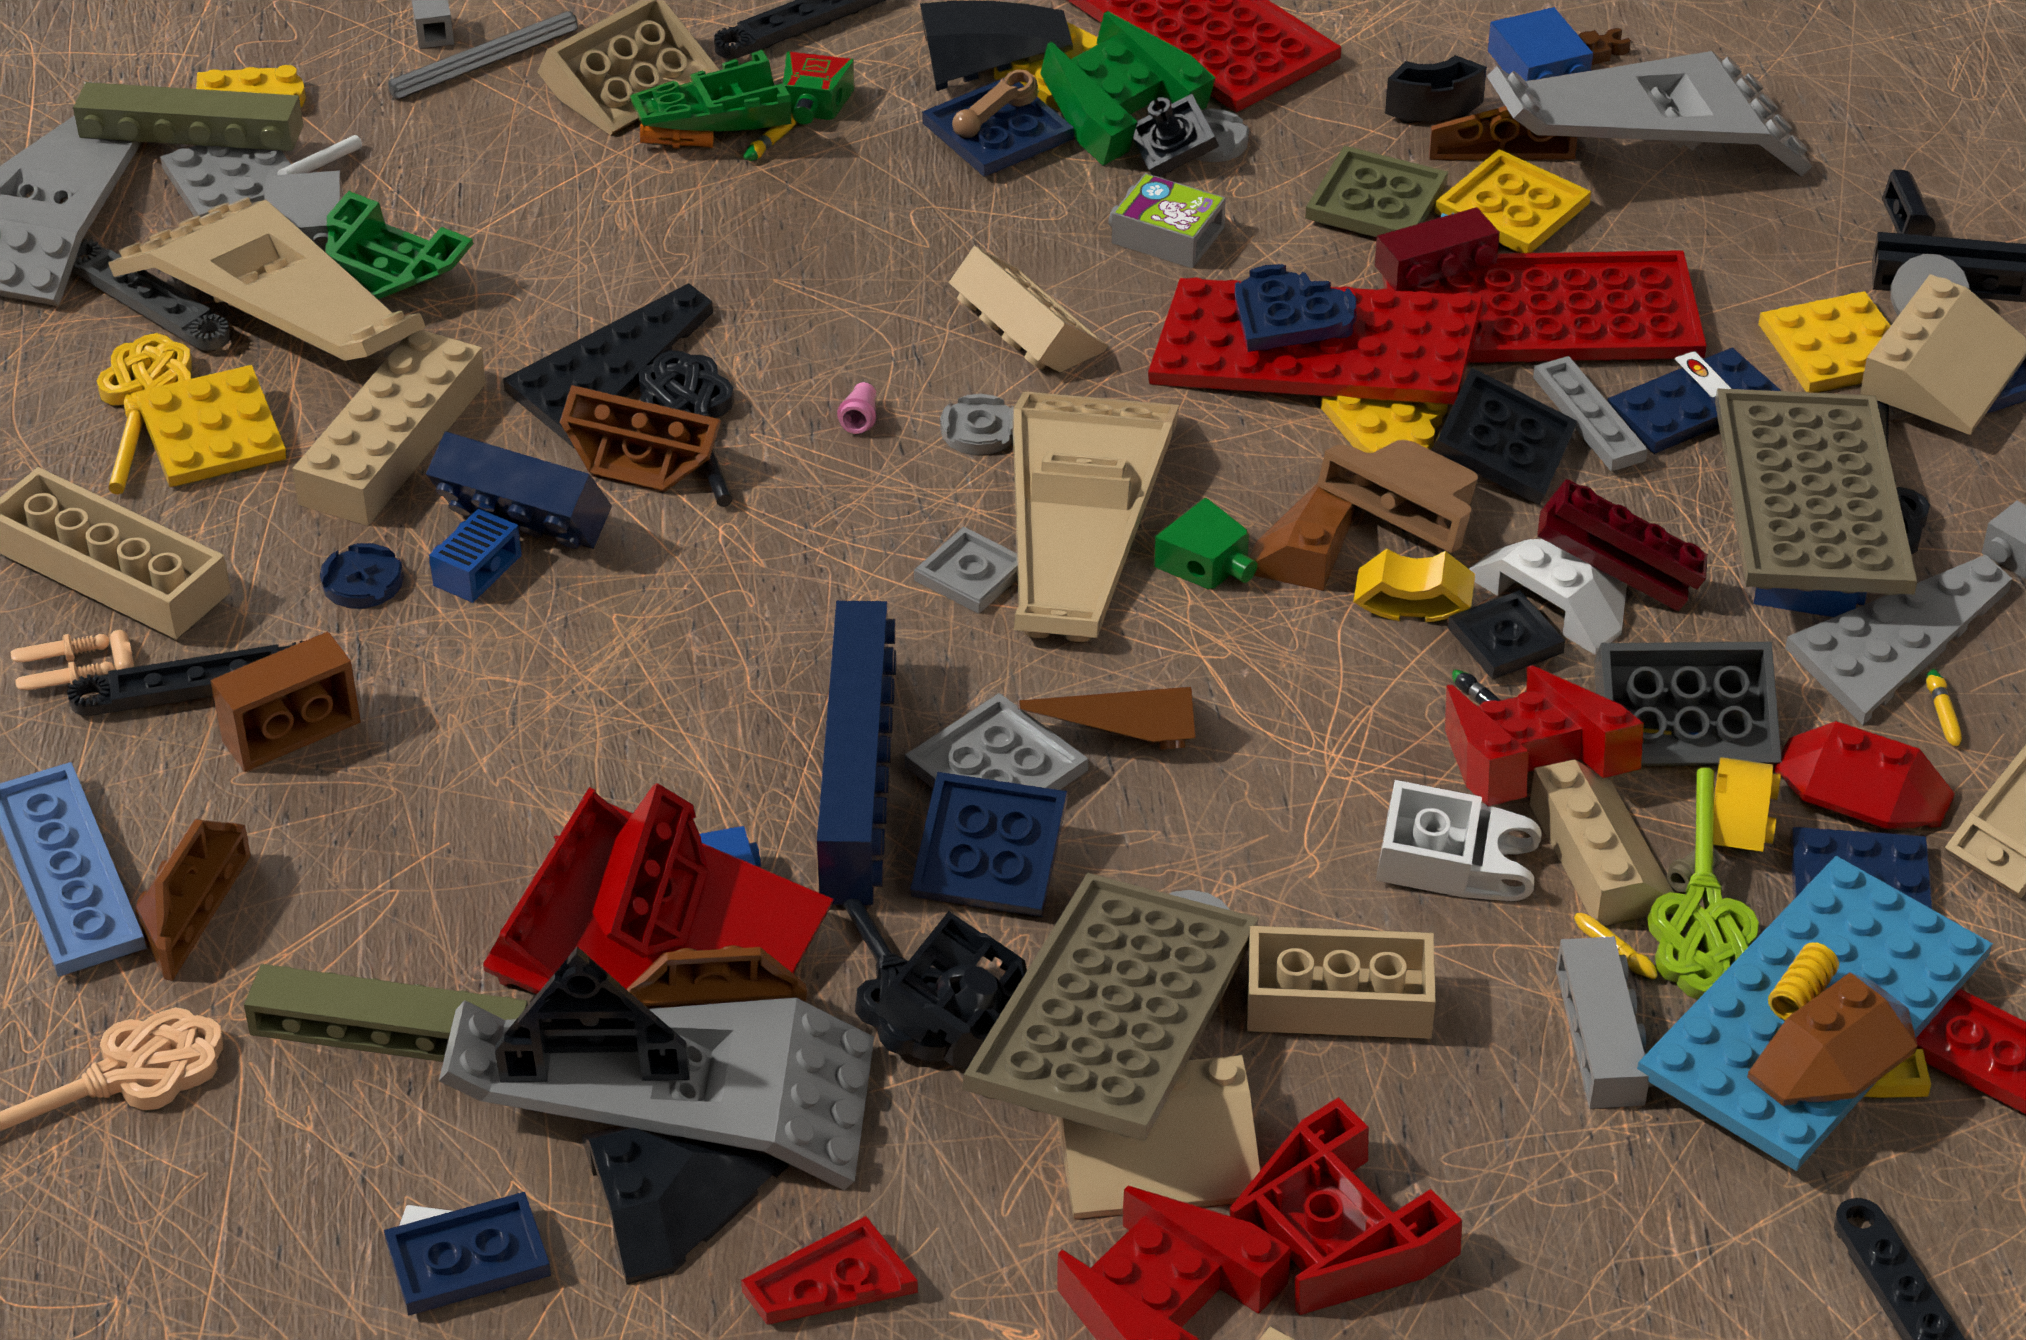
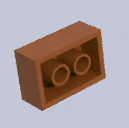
[210,631,361,772]

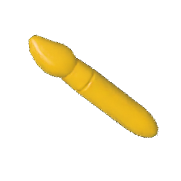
[1574,912,1658,980]

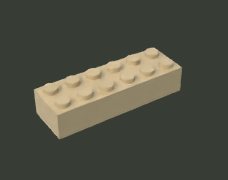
[292,330,486,526]
[0,467,231,639]

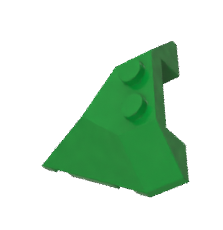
[325,191,474,299]

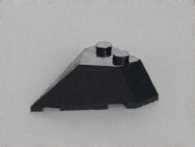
[495,946,690,1083]
[582,1126,789,1285]

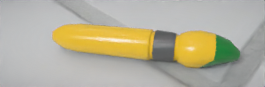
[743,113,797,161]
[1926,669,1962,747]

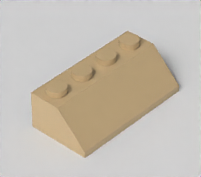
[948,245,1108,372]
[1530,760,1674,926]

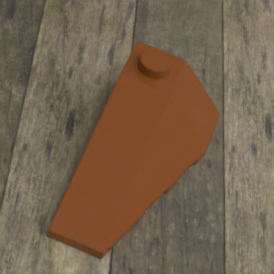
[1429,106,1578,160]
[1249,484,1358,591]
[1017,687,1195,750]

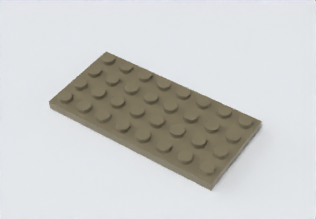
[1715,388,1917,595]
[962,873,1259,1141]

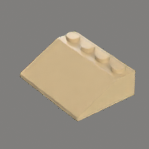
[537,0,720,136]
[1860,274,2026,435]
[1056,1055,1260,1219]

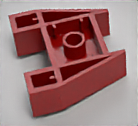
[1445,665,1644,806]
[1230,1097,1462,1315]
[1057,1185,1291,1340]

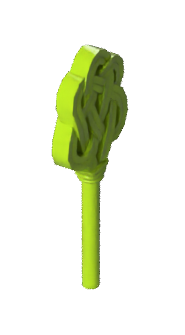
[1647,768,1759,1000]

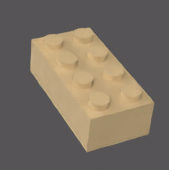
[1247,926,1436,1039]

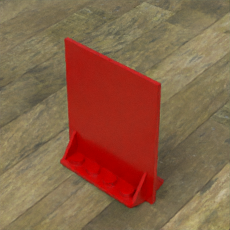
[483,787,833,994]

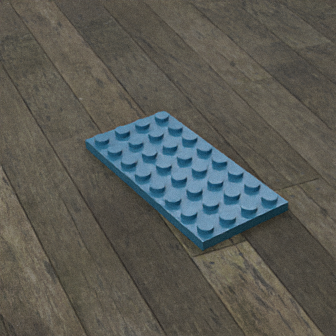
[1637,856,1993,1171]

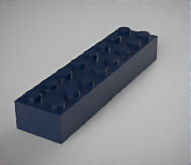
[817,600,897,905]

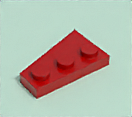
[741,1216,918,1325]

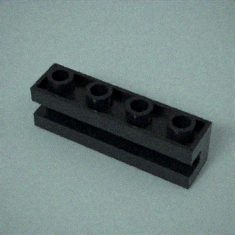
[1872,232,2026,302]

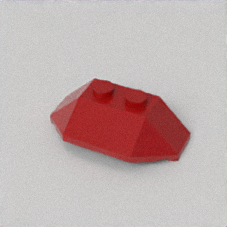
[1774,721,1955,829]
[592,783,708,958]

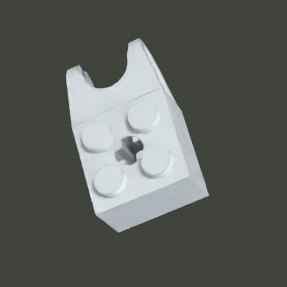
[1376,780,1542,901]

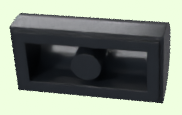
[1882,169,1936,236]

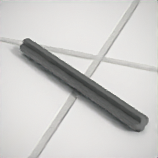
[388,11,578,100]

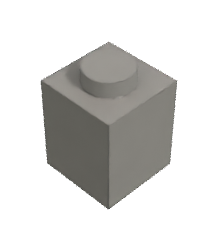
[411,0,454,49]

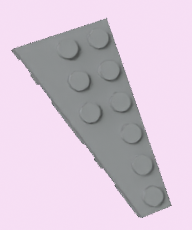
[1785,555,2012,725]

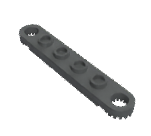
[71,238,231,350]

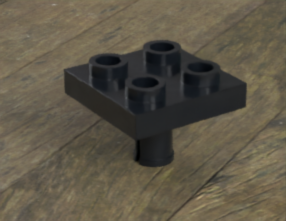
[1133,94,1220,177]

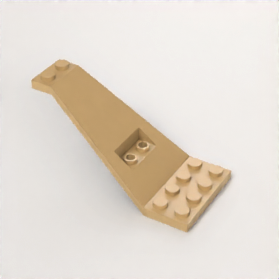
[1013,392,1179,642]

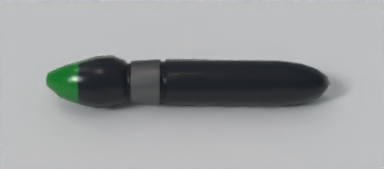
[1452,669,1501,704]

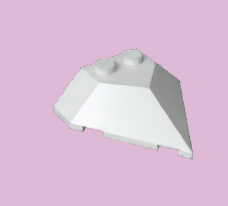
[1469,539,1627,655]

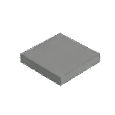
[914,526,1018,614]

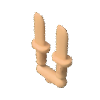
[10,629,134,690]

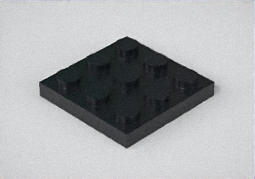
[1432,368,1578,505]

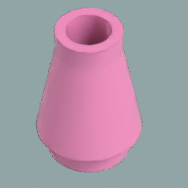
[837,382,876,434]

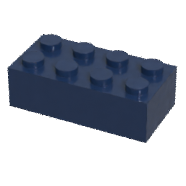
[426,431,612,549]

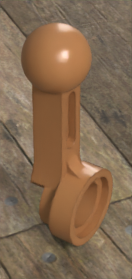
[952,70,1039,138]

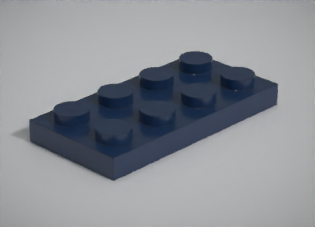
[1607,347,1781,454]

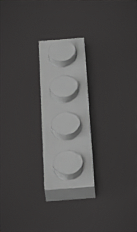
[1533,356,1648,472]

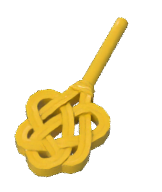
[96,333,192,495]

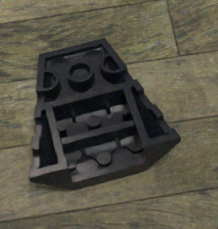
[920,0,1073,91]

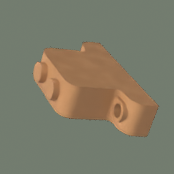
[1317,440,1478,553]

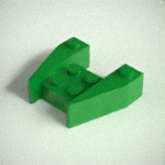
[1040,11,1216,166]

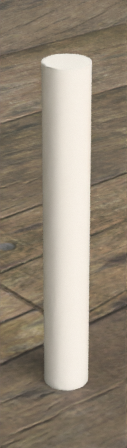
[277,135,362,175]

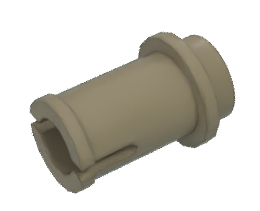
[1667,846,1720,892]

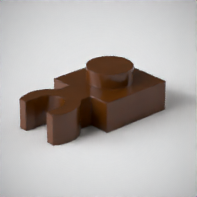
[1578,28,1631,65]

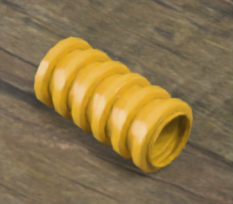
[1768,943,1839,1021]

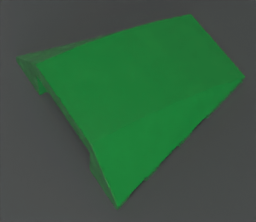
[630,50,791,131]

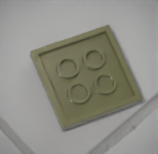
[1305,145,1448,237]

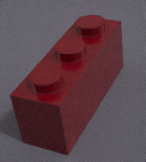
[1375,207,1500,291]

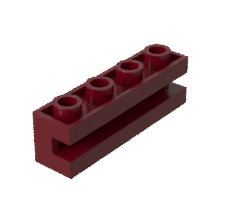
[1537,478,1708,612]

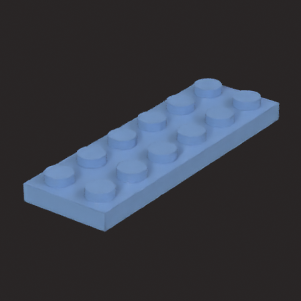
[0,762,146,977]

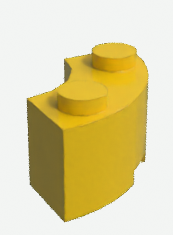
[1353,549,1475,622]
[1713,757,1781,852]

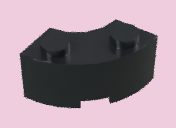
[1385,55,1487,123]

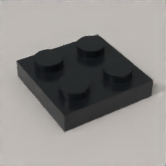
[1448,590,1565,680]

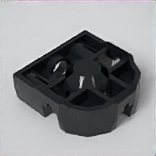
[874,911,1027,1069]

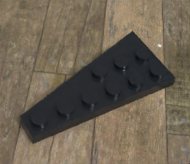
[503,283,713,448]

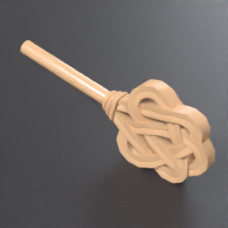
[0,1007,224,1132]

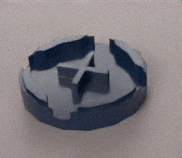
[320,543,404,609]

